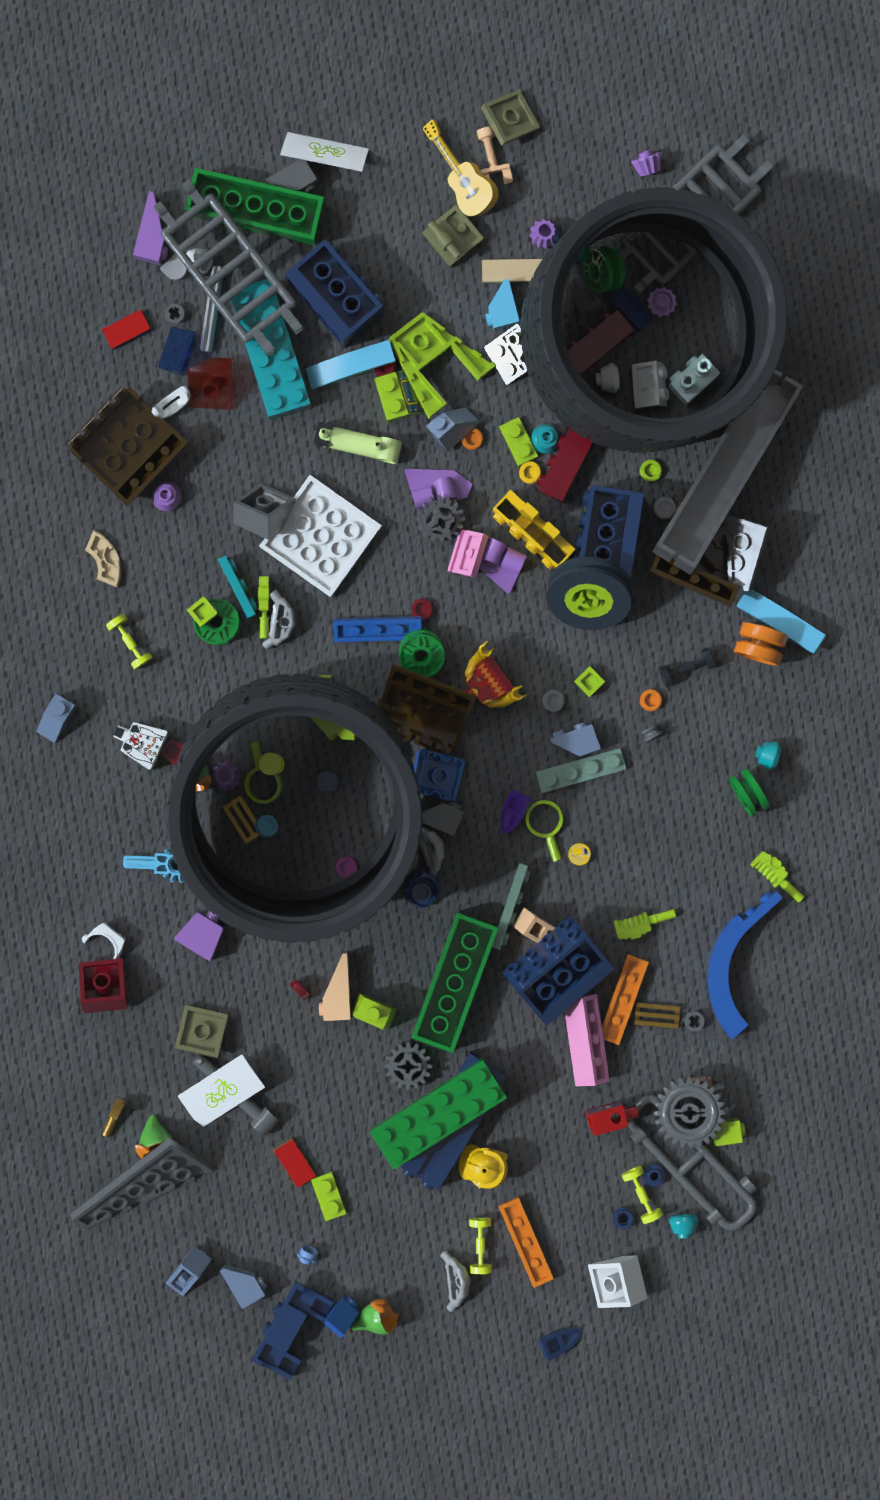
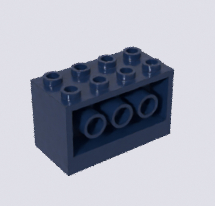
[285,240,384,348]
[575,485,644,580]
[502,916,615,1026]

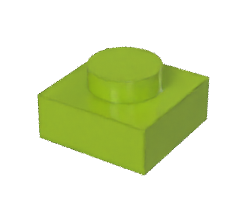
[187,596,218,628]
[574,666,605,697]

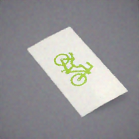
[280,132,369,171]
[178,1055,265,1127]

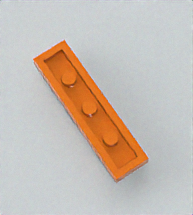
[602,954,649,1045]
[498,1197,554,1288]

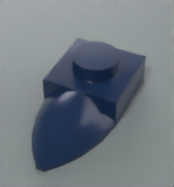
[538,1328,582,1361]

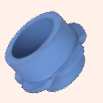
[297,1245,318,1265]

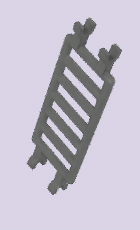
[619,134,773,295]
[153,179,303,357]

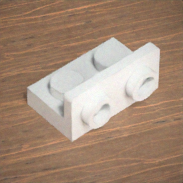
[632,361,669,409]

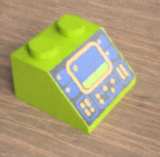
[374,371,425,424]

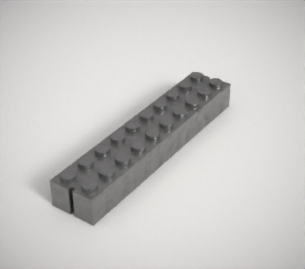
[652,370,803,575]

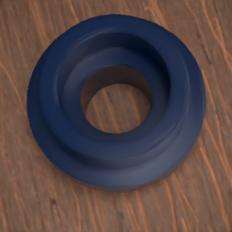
[643,1164,665,1187]
[613,1207,635,1229]

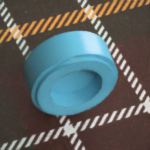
[255,815,278,838]

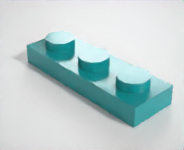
[218,556,258,620]

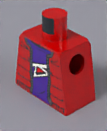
[585,1102,639,1136]

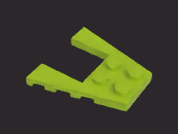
[389,312,496,419]

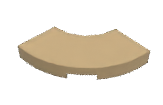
[85,530,121,588]

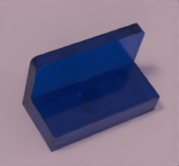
[158,327,197,376]

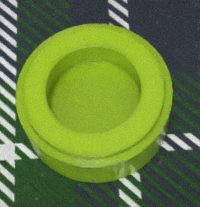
[640,460,662,482]

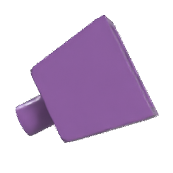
[174,911,225,961]

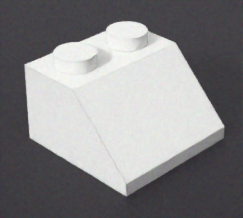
[588,1255,648,1308]

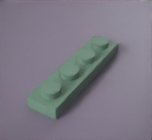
[536,748,626,793]
[492,863,530,950]

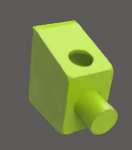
[351,992,397,1030]

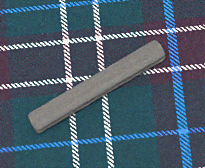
[200,266,223,353]

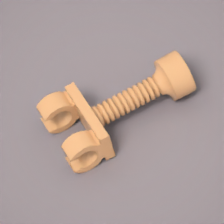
[477,126,513,184]

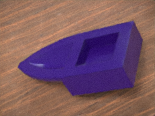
[501,789,532,834]

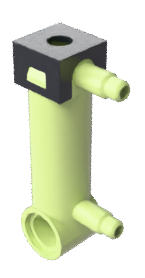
[313,421,402,464]

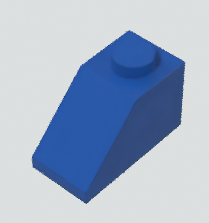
[324,1295,360,1338]

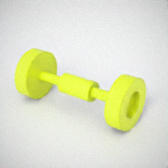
[106,614,153,670]
[259,753,285,775]
[621,1166,663,1224]
[469,1217,492,1274]

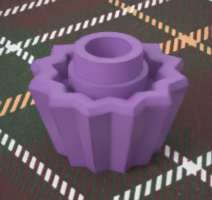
[631,150,661,176]
[529,219,560,249]
[647,287,678,317]
[211,760,242,791]

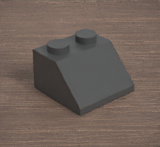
[233,483,296,540]

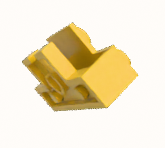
[492,490,575,570]

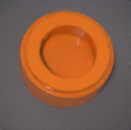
[461,428,483,450]
[640,689,662,711]

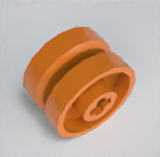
[733,622,789,666]

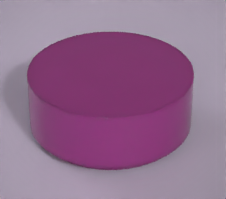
[336,856,358,878]

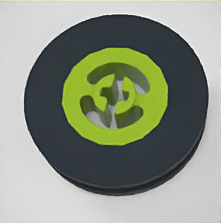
[547,557,632,630]

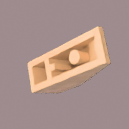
[513,908,556,943]
[319,952,351,1021]

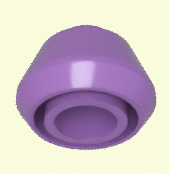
[152,481,182,511]

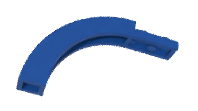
[707,891,782,1040]

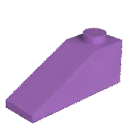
[133,191,168,265]

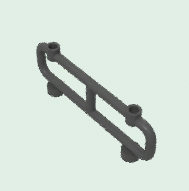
[627,1095,758,1231]

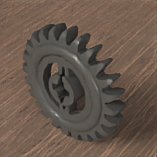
[653,1076,727,1149]

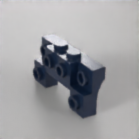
[251,1280,334,1380]

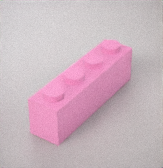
[565,994,610,1086]

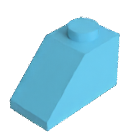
[485,279,519,332]

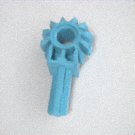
[123,849,184,883]

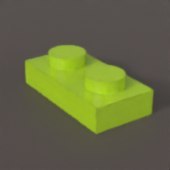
[499,417,538,466]
[311,1171,347,1221]

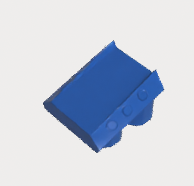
[414,748,465,802]

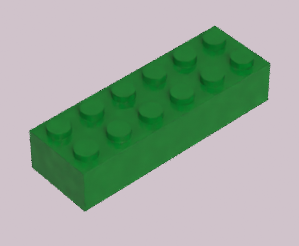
[185,168,325,245]
[411,912,498,1053]
[370,1058,507,1170]

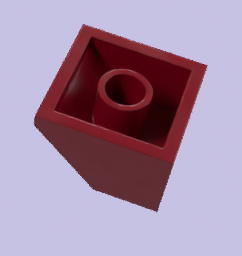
[79,958,128,1013]

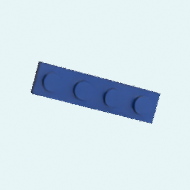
[333,616,421,642]

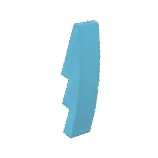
[306,340,395,390]
[736,589,826,655]

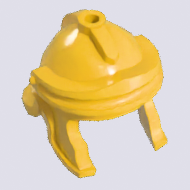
[458,1145,508,1189]

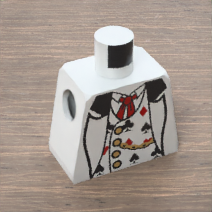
[113,722,170,770]

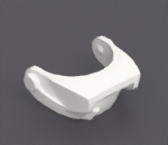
[151,386,191,419]
[82,922,126,959]

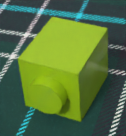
[714,1118,746,1146]

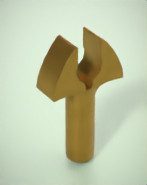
[102,1098,126,1138]

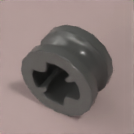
[165,304,185,325]
[640,723,663,742]
[684,1011,705,1032]

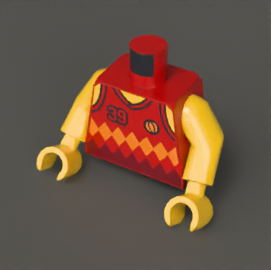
[465,641,527,708]

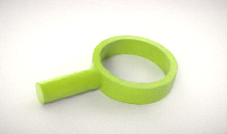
[245,741,283,804]
[525,800,563,861]

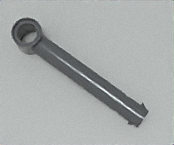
[192,1054,280,1136]

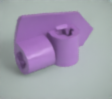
[405,469,473,510]
[479,537,527,594]

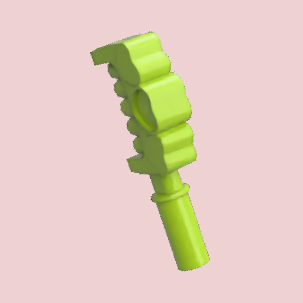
[258,576,270,639]
[750,851,804,903]
[614,909,676,939]

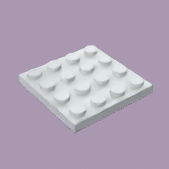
[259,475,382,597]

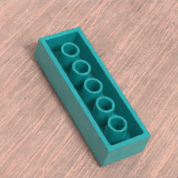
[232,279,312,420]

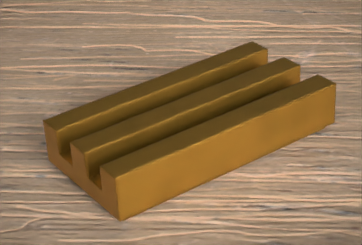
[222,795,259,844]
[634,1002,681,1029]

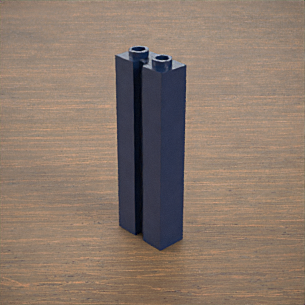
[400,1052,508,1190]

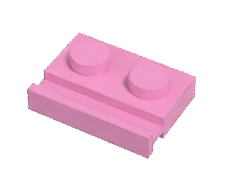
[447,529,489,578]

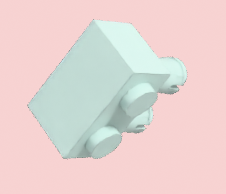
[668,354,720,406]

